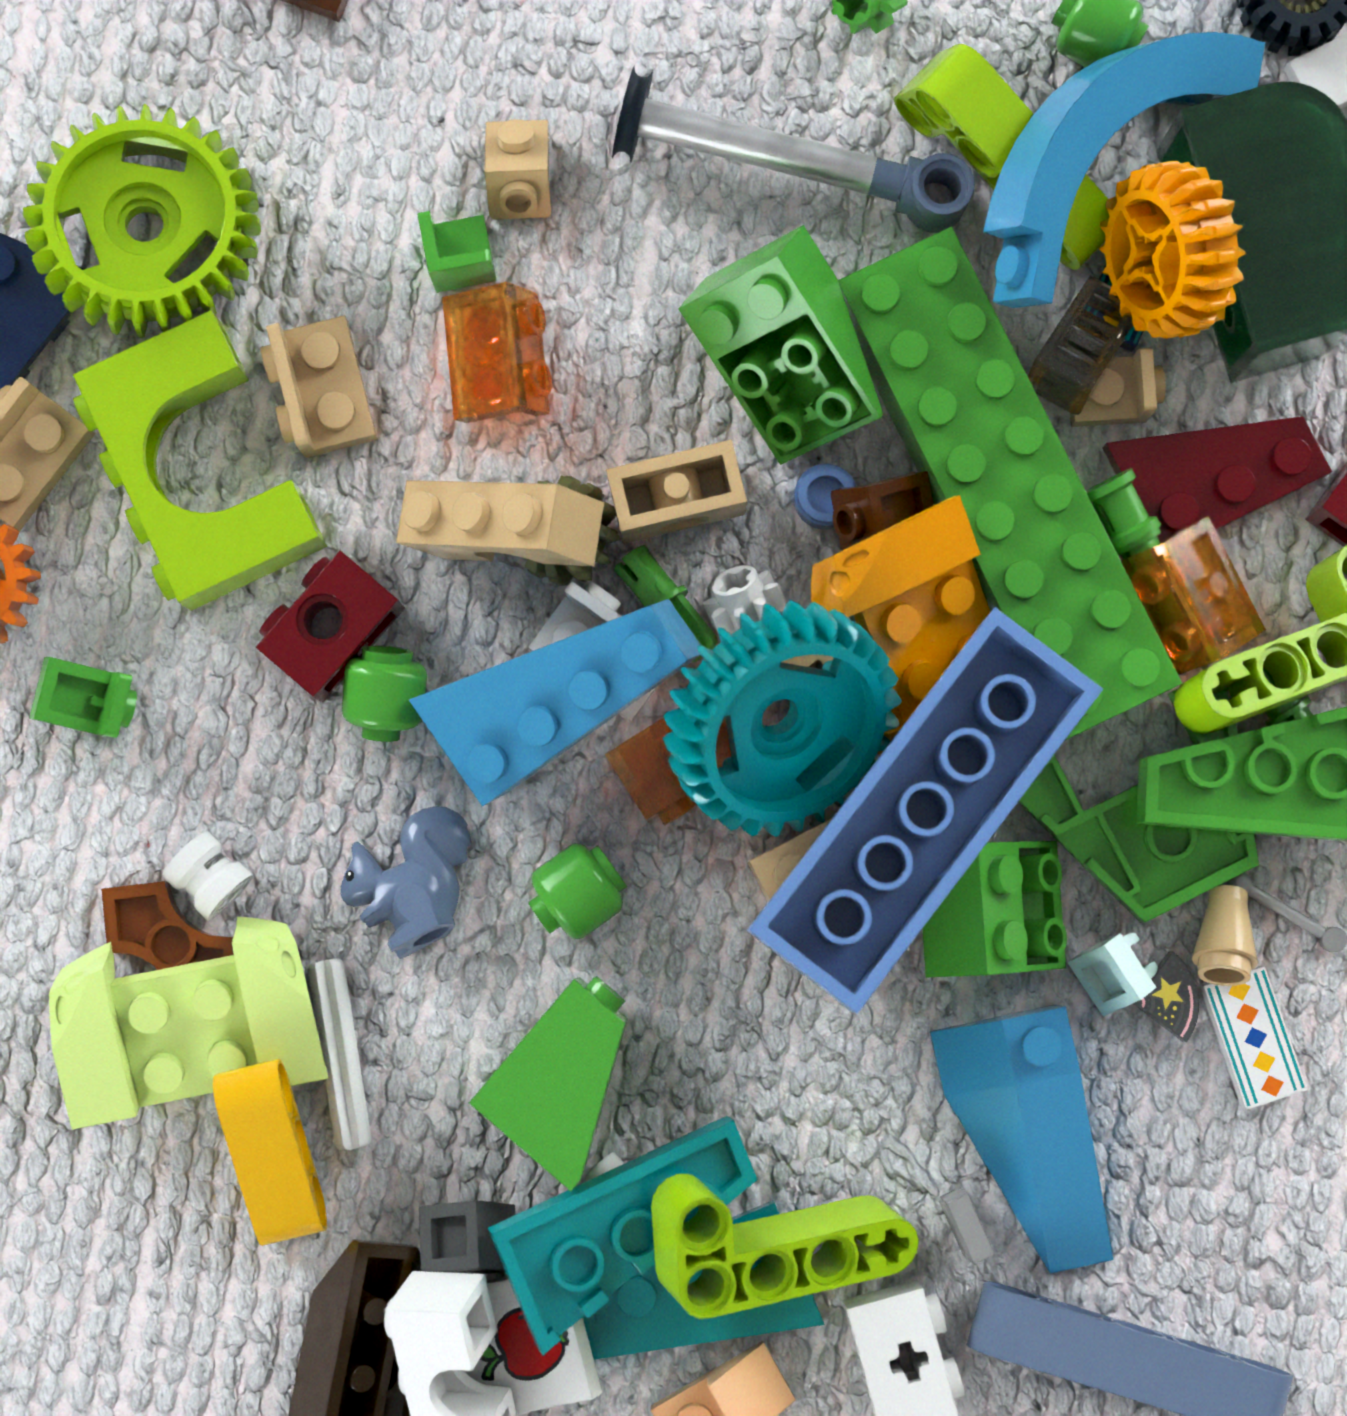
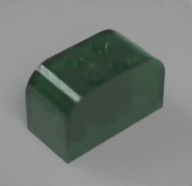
[1156,82,1347,383]

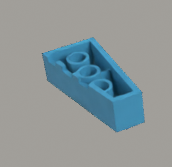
[409,599,701,807]

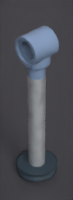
[612,67,975,232]

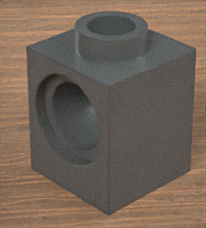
[419,1200,515,1274]

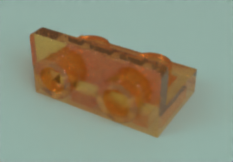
[442,281,552,423]
[1121,516,1266,674]

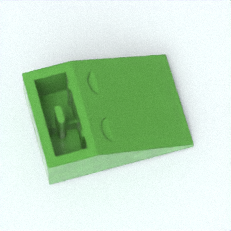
[678,225,883,465]

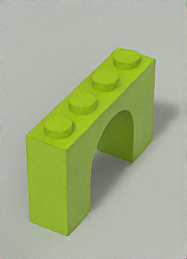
[73,310,327,611]

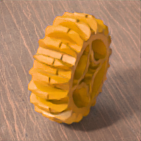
[1098,160,1246,339]

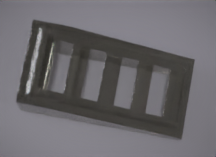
[1028,275,1134,415]

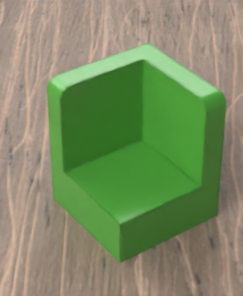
[417,211,497,293]

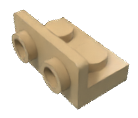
[260,315,378,458]
[0,377,96,531]

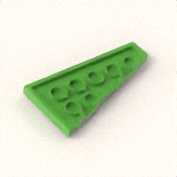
[1136,706,1347,841]

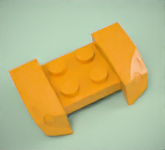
[811,495,990,756]

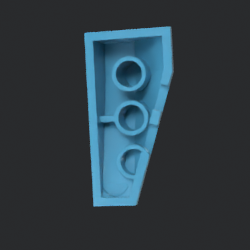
[929,1005,1113,1274]

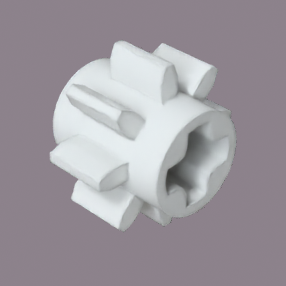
[703,565,786,634]

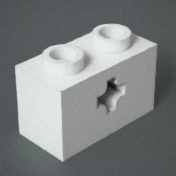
[842,1279,965,1416]

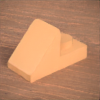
[650,1341,796,1416]

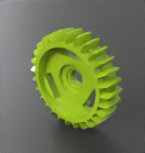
[23,103,261,339]

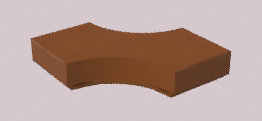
[101,881,234,970]

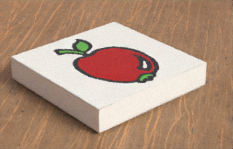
[467,1277,602,1414]

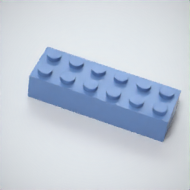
[746,607,1103,1014]

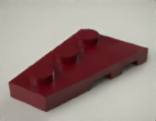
[1102,416,1332,555]

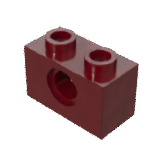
[256,550,405,703]

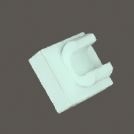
[1068,933,1158,1017]

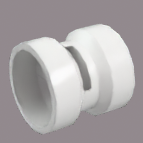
[162,830,254,921]

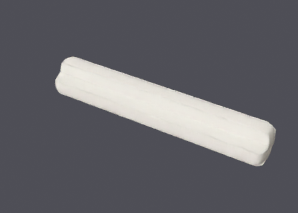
[308,958,372,1151]

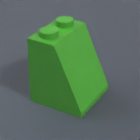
[469,976,628,1191]

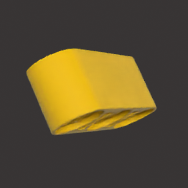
[213,1059,327,1246]

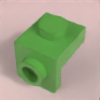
[29,657,137,738]

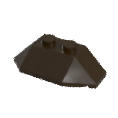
[288,1239,421,1416]

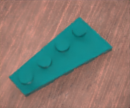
[487,1116,758,1356]
[583,1200,825,1360]

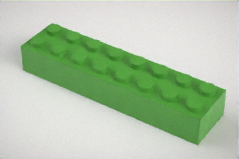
[838,226,1182,741]

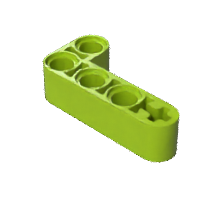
[893,44,1110,270]
[1174,545,1347,734]
[651,1174,919,1319]

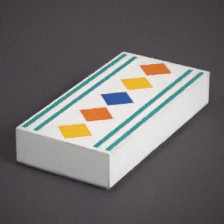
[1199,966,1308,1110]

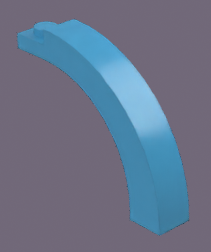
[983,32,1265,308]

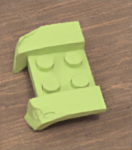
[49,916,328,1130]

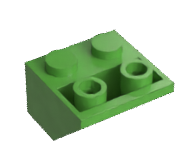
[922,841,1067,978]

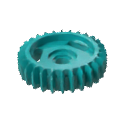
[663,600,902,837]

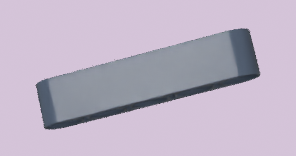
[966,1281,1294,1416]

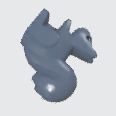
[340,806,472,959]

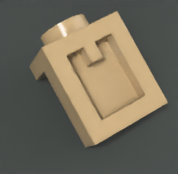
[1066,348,1166,427]

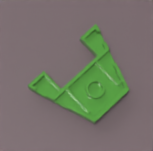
[1018,687,1259,923]

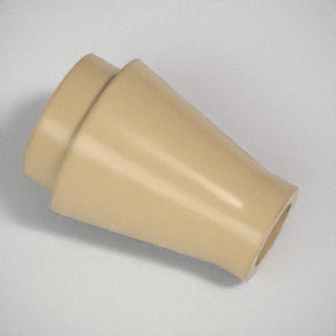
[1192,885,1258,986]

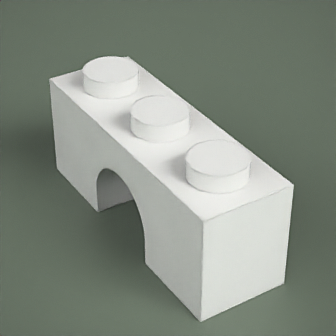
[384,1271,517,1416]

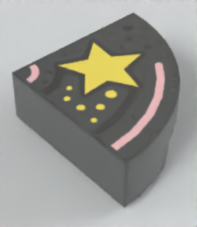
[1133,952,1199,1042]

